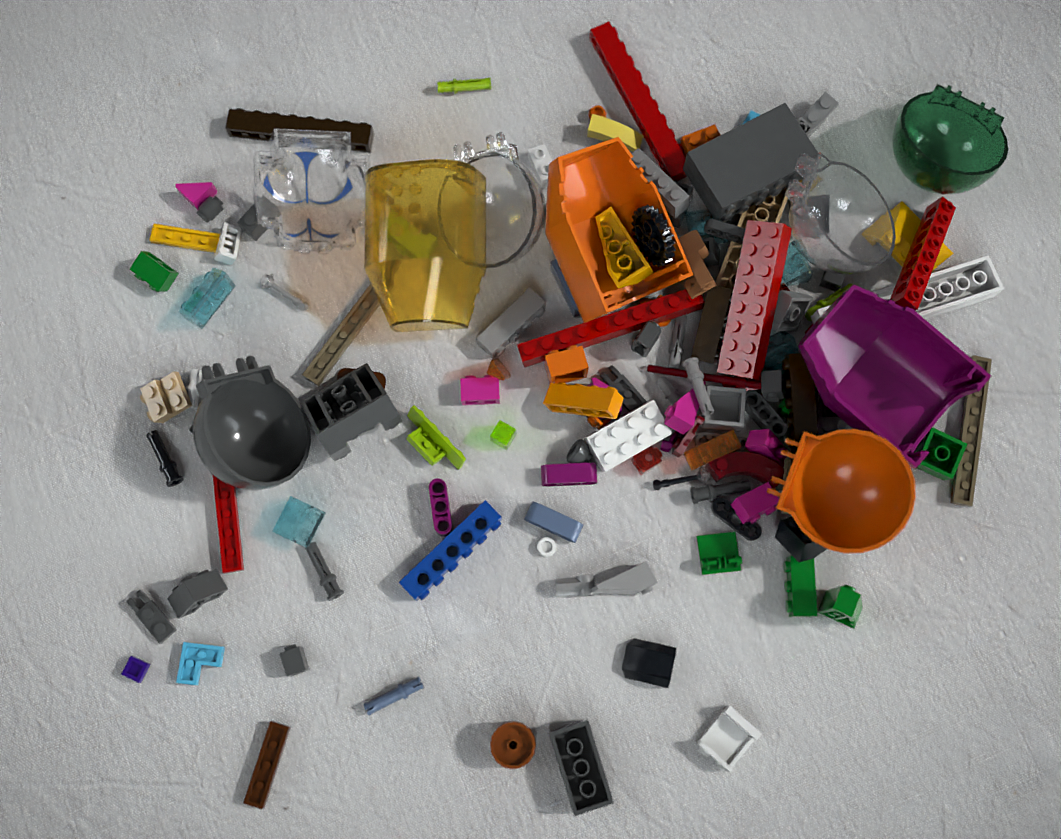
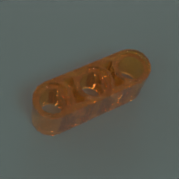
[683,429,742,471]

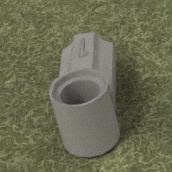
[555,575,595,597]

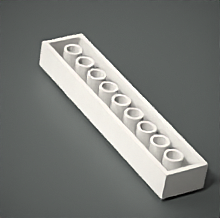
[811,255,1004,324]

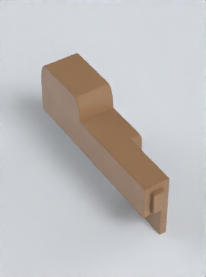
[678,230,717,299]

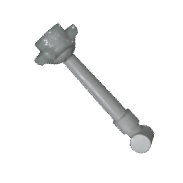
[260,273,309,311]

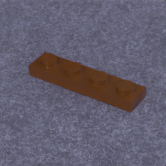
[243,721,291,810]

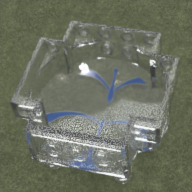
[253,129,374,254]

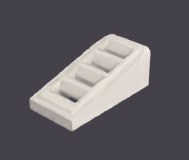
[214,222,242,265]

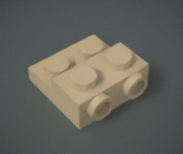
[140,371,192,423]

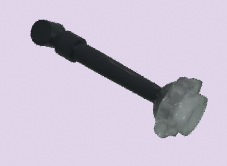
[653,466,710,490]

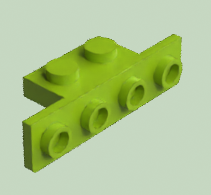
[406,405,466,470]

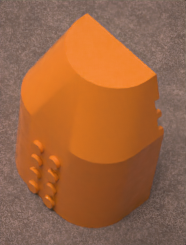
[545,137,694,323]

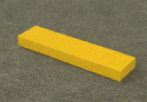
[149,224,226,253]

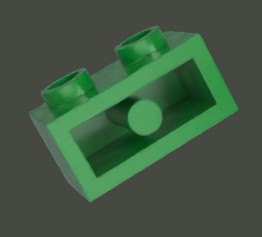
[129,251,179,292]

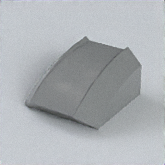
[772,290,814,332]

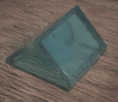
[782,240,813,286]

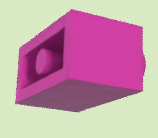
[460,375,500,405]
[731,482,779,524]

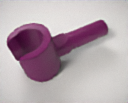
[660,430,679,452]

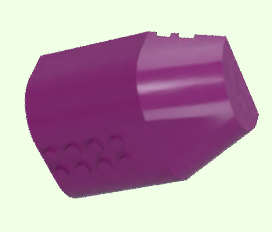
[798,284,991,469]

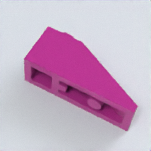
[664,381,706,435]

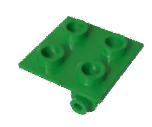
[697,532,742,575]

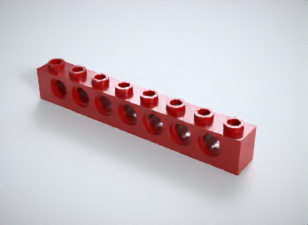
[890,196,956,311]

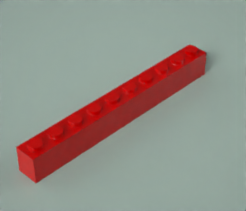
[589,21,687,181]
[517,289,705,368]

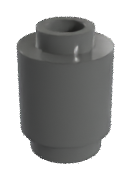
[196,196,224,223]

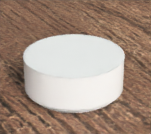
[537,537,556,557]

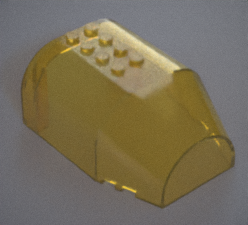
[364,159,486,332]

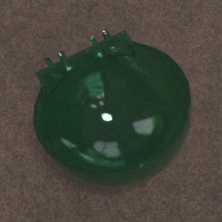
[892,84,1008,195]

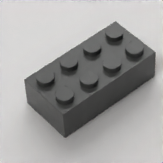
[549,720,614,816]

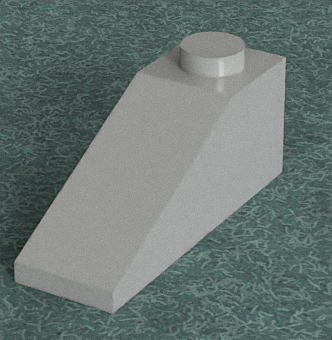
[591,561,658,595]

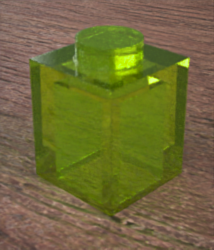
[490,420,517,450]

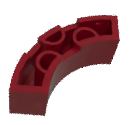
[704,452,784,489]

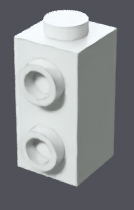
[528,144,552,189]

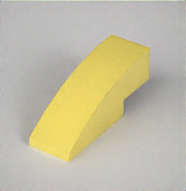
[587,114,644,152]

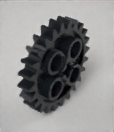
[631,205,676,267]

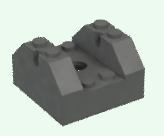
[300,363,402,461]

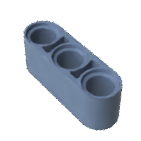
[524,502,584,543]

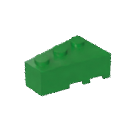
[818,584,863,629]

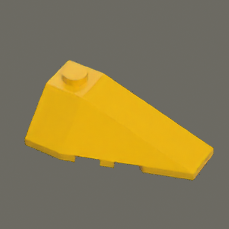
[595,207,654,289]

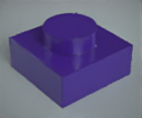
[121,656,151,683]

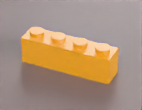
[543,382,624,419]

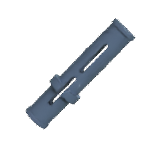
[364,676,424,716]

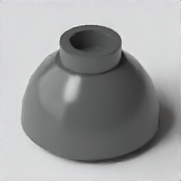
[566,439,592,463]

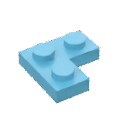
[176,642,225,685]

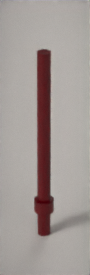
[647,364,761,390]

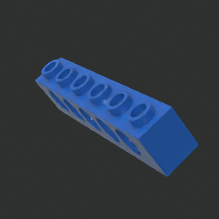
[399,500,502,601]

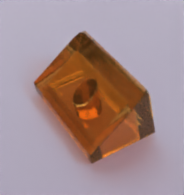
[486,358,511,381]

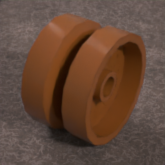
[490,721,536,769]

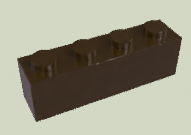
[691,285,732,364]

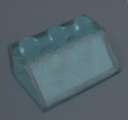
[179,268,236,329]

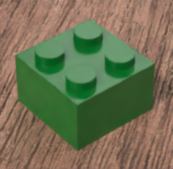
[914,427,967,480]

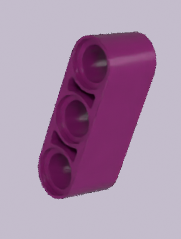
[541,463,598,486]
[429,478,453,537]

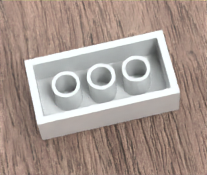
[583,400,672,472]

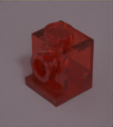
[631,446,663,476]

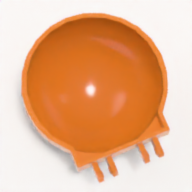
[766,429,916,554]

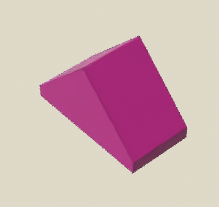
[175,182,217,210]

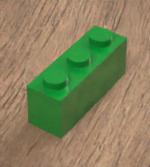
[783,556,817,617]

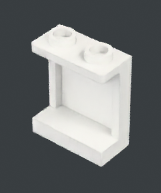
[696,706,762,773]

